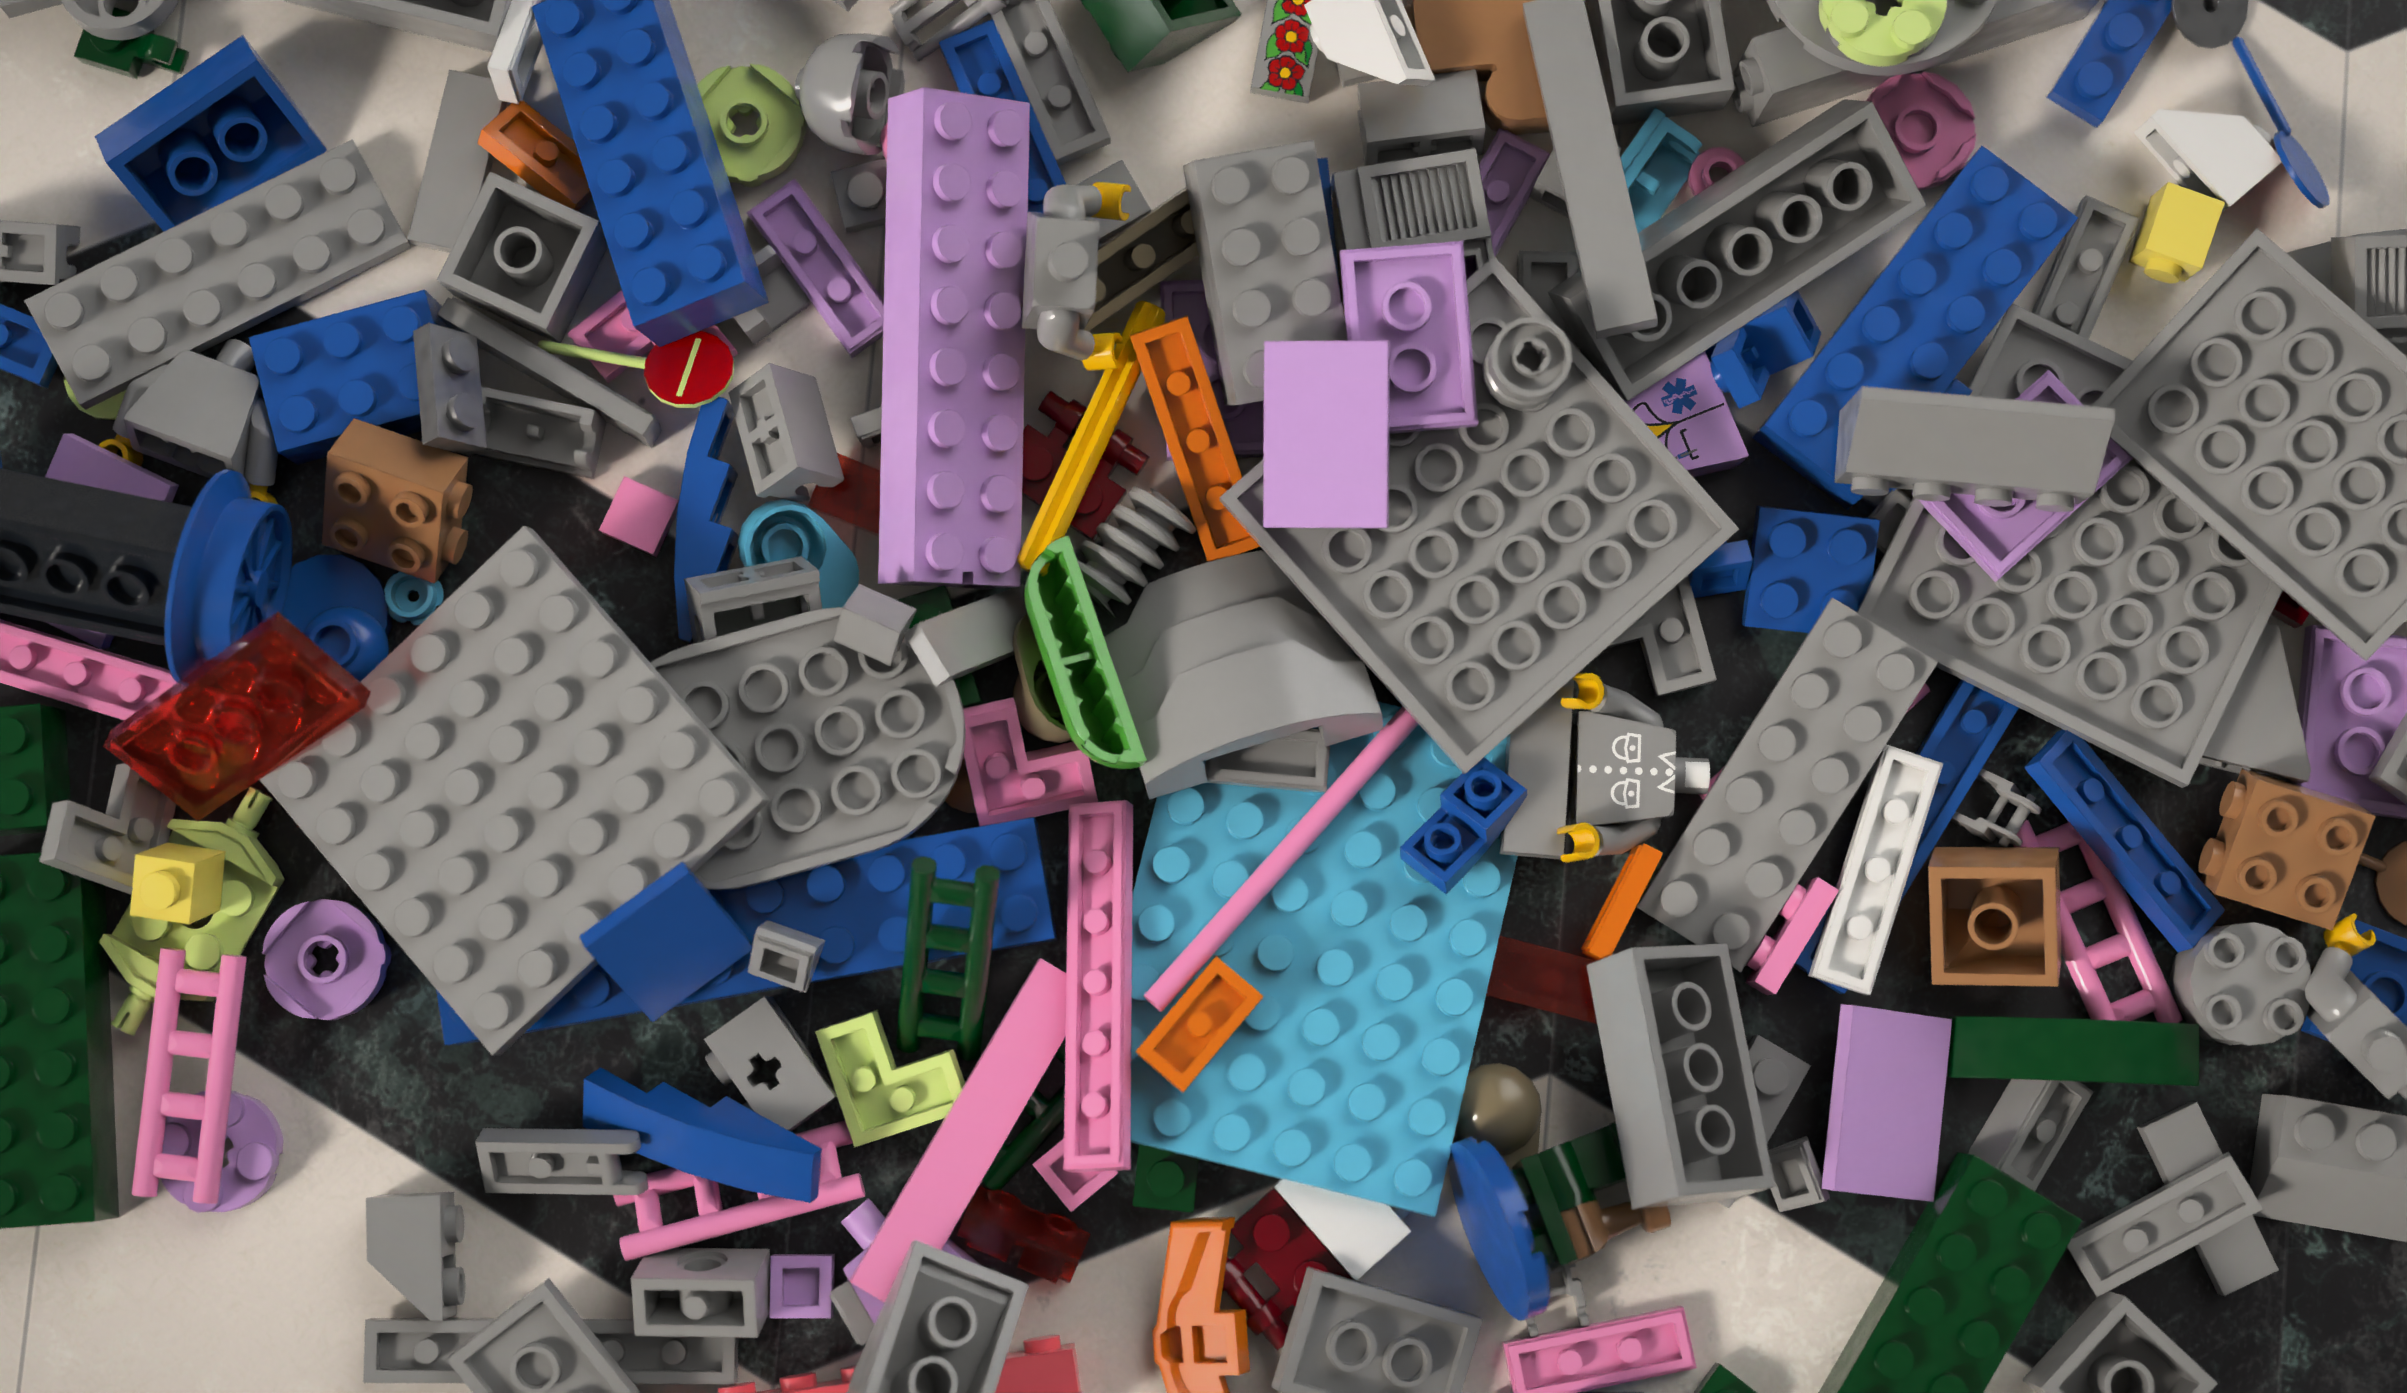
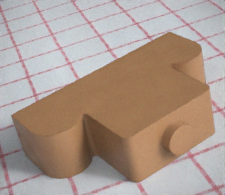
[1404,0,1550,136]

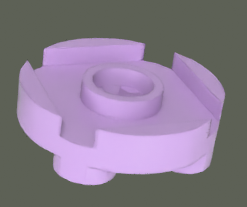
[262,899,392,1020]
[160,1091,283,1212]

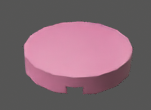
[1866,72,1976,191]

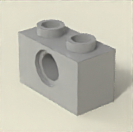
[631,1248,770,1338]

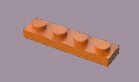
[1130,315,1260,562]

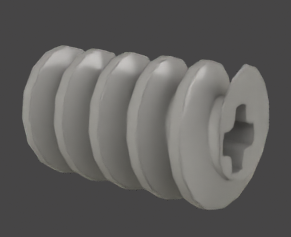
[1078,487,1196,618]

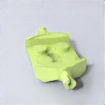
[99,786,285,1036]

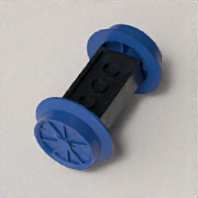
[0,453,293,688]

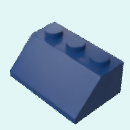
[95,35,327,232]

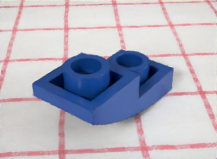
[1400,757,1527,895]

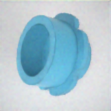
[384,572,444,625]

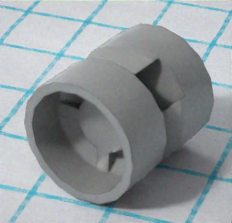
[1482,316,1572,410]

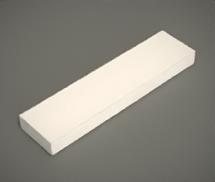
[1808,744,1943,995]

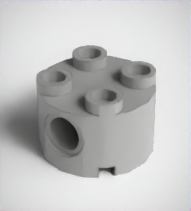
[2168,922,2311,1046]

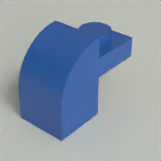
[1705,290,1821,409]

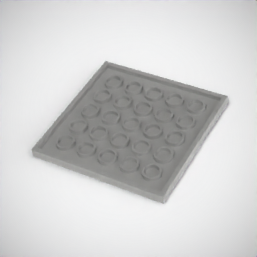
[1219,256,1739,774]
[1857,303,2283,788]
[259,526,771,1055]

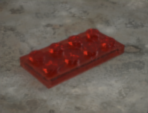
[104,612,371,821]

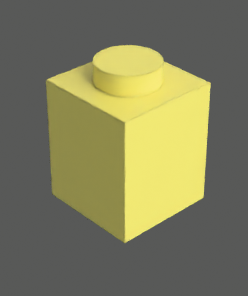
[2129,182,2225,283]
[130,842,225,924]

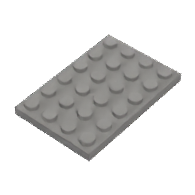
[2092,228,2407,661]

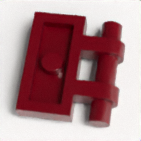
[1022,391,1150,542]
[1222,1187,1354,1351]

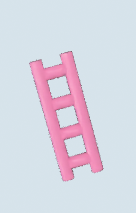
[2013,820,2183,1023]
[132,948,247,1204]
[613,1120,865,1261]

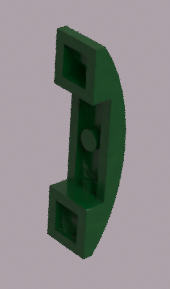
[1947,1016,2199,1086]

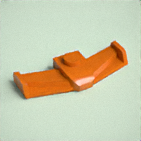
[1152,1217,1250,1393]

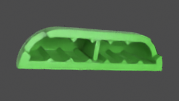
[1024,535,1147,769]

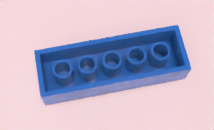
[532,0,769,347]
[1752,145,2078,510]

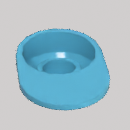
[737,499,859,609]

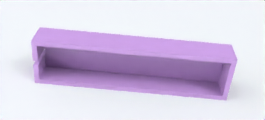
[878,87,1030,589]

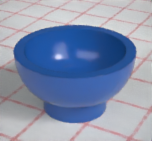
[300,606,389,693]

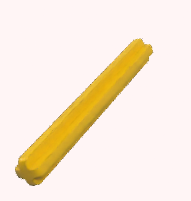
[1017,300,1165,576]

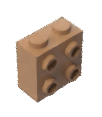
[322,418,473,584]
[2199,768,2376,930]

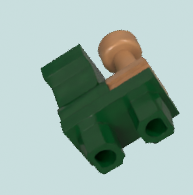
[1511,1121,1671,1271]

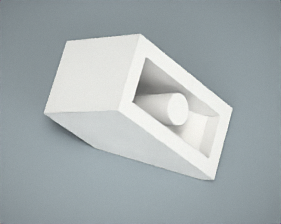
[1304,0,1436,86]
[2134,109,2282,213]
[1273,1179,1412,1281]

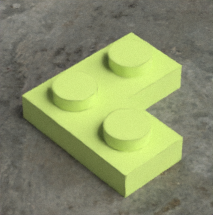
[815,1010,965,1148]

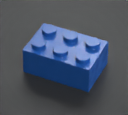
[249,290,447,465]

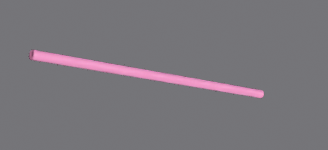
[1143,706,1419,1012]

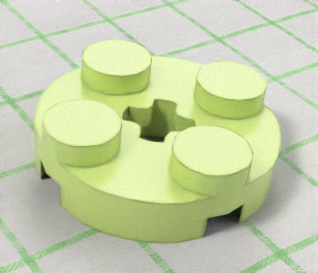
[1819,0,1947,66]
[697,64,807,187]

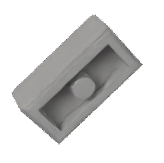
[1968,1079,2093,1191]

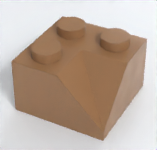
[1928,847,2061,987]

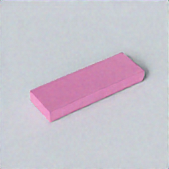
[1502,1306,1696,1393]

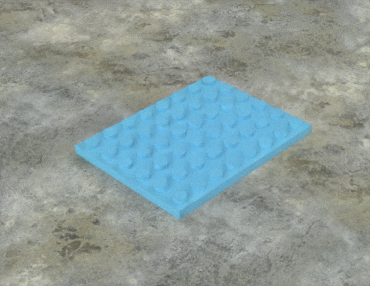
[1131,702,1518,1217]

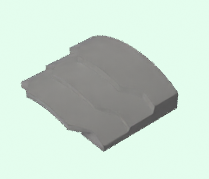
[1104,550,1383,800]

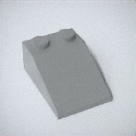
[847,1240,1029,1393]

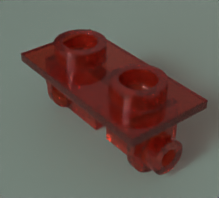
[957,1186,1091,1284]

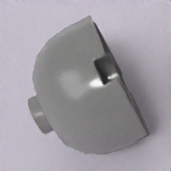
[795,33,905,155]

